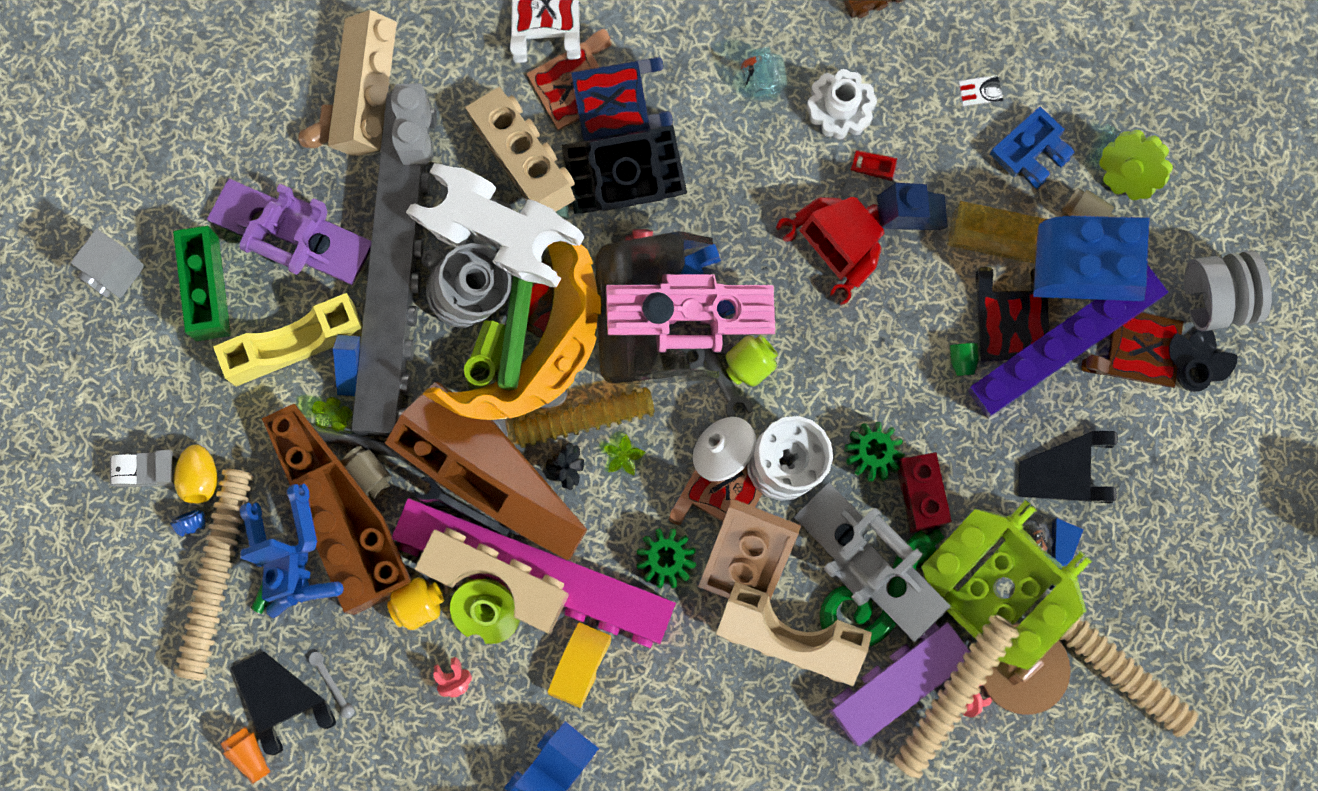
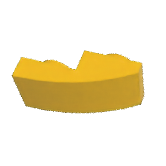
[548,622,611,709]

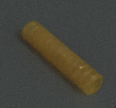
[513,386,655,448]

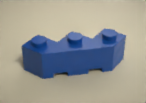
[504,721,599,791]

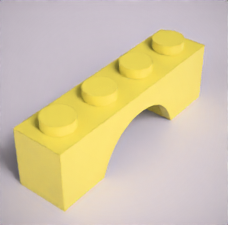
[213,293,363,387]

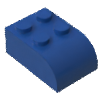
[1033,216,1150,301]

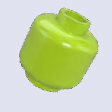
[726,335,778,387]

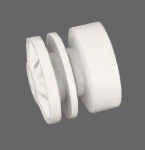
[747,416,833,501]

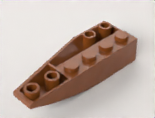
[385,382,588,560]
[262,404,412,615]

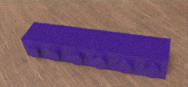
[968,264,1168,419]

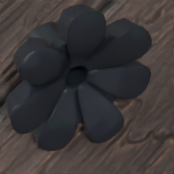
[546,443,584,490]

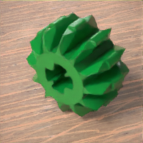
[844,422,905,482]
[636,528,696,589]

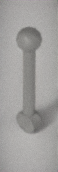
[309,652,354,719]

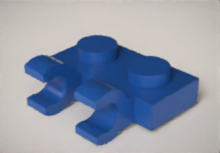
[990,106,1074,190]

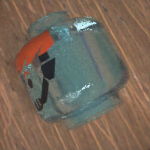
[741,48,787,100]

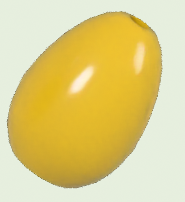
[173,445,218,504]

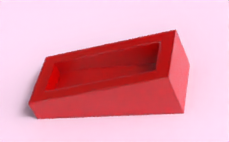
[851,150,898,181]

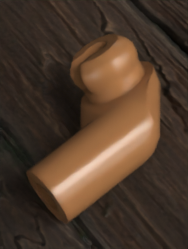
[298,105,333,149]

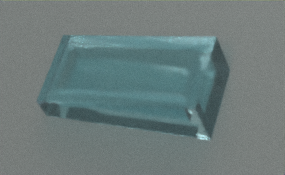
[1084,124,1122,172]

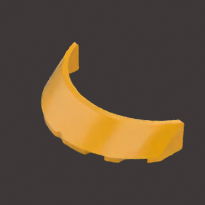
[423,241,601,420]

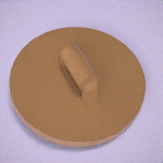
[983,624,1070,715]

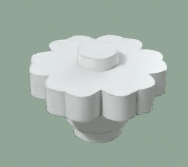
[807,69,877,139]

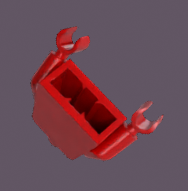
[776,197,885,306]

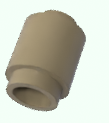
[1062,187,1116,217]
[340,446,392,499]

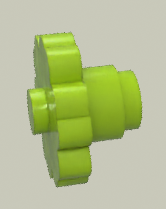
[1099,130,1173,201]

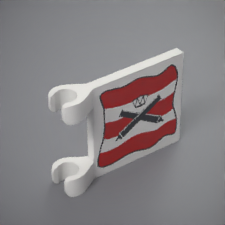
[510,0,581,63]

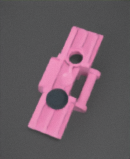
[606,274,775,352]

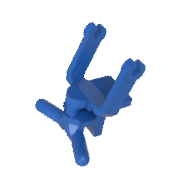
[240,484,344,618]

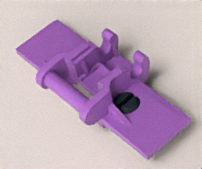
[207,179,371,286]

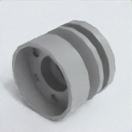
[1184,250,1272,332]

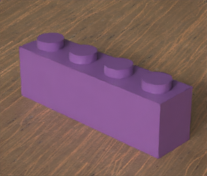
[829,623,970,746]

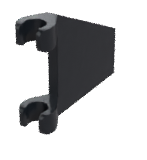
[1018,431,1118,504]
[414,476,512,538]
[231,651,336,756]

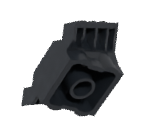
[561,125,687,214]

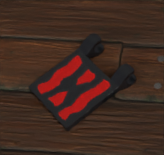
[975,267,1049,361]

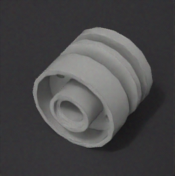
[426,243,512,328]

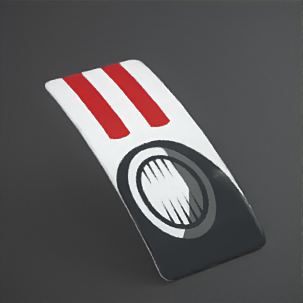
[959,76,1003,106]

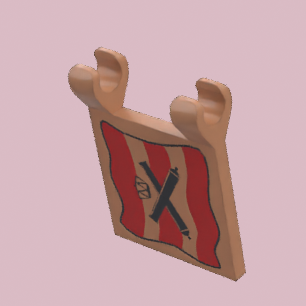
[527,29,612,131]
[669,465,763,525]

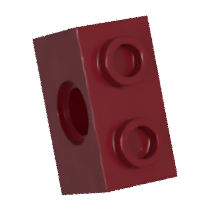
[897,452,952,533]

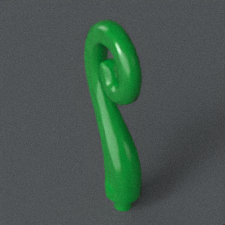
[819,527,945,647]

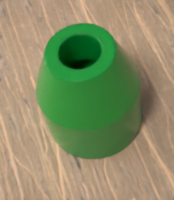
[949,343,979,376]

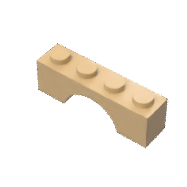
[415,528,569,634]
[716,582,872,686]

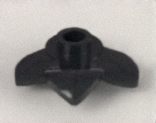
[1169,330,1238,392]

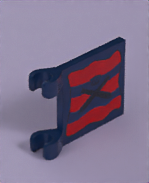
[571,57,673,140]

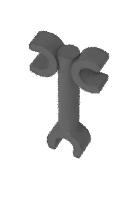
[680,343,753,417]

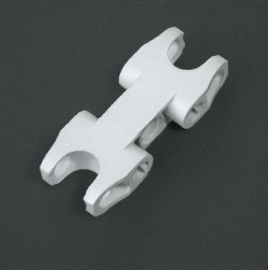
[406,163,584,287]

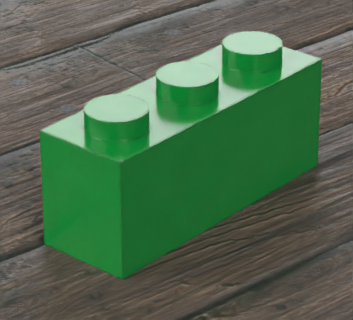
[173,225,231,342]

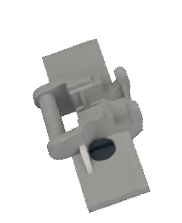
[794,482,951,642]

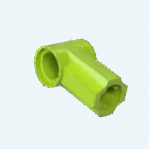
[464,320,506,390]

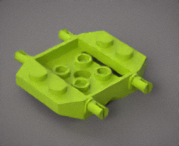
[921,500,1092,670]

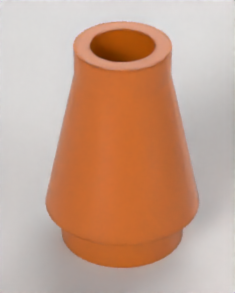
[220,727,270,784]

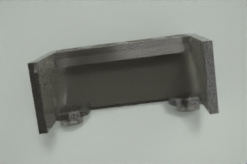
[596,231,719,384]

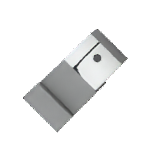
[110,450,179,487]

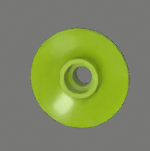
[450,579,520,644]

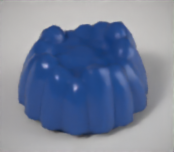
[170,509,206,537]

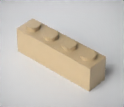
[328,10,397,156]

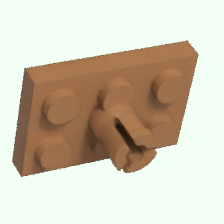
[698,499,801,600]

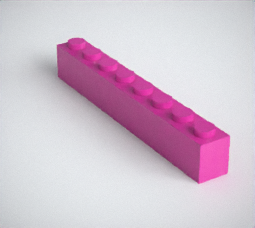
[392,499,676,649]

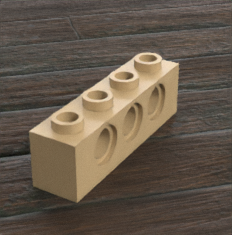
[465,86,575,212]

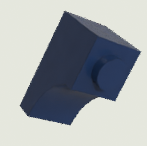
[877,183,948,230]

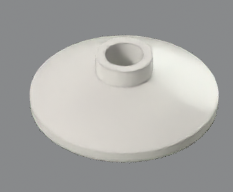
[693,417,756,481]

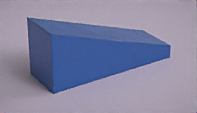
[333,335,360,396]
[1050,518,1084,591]

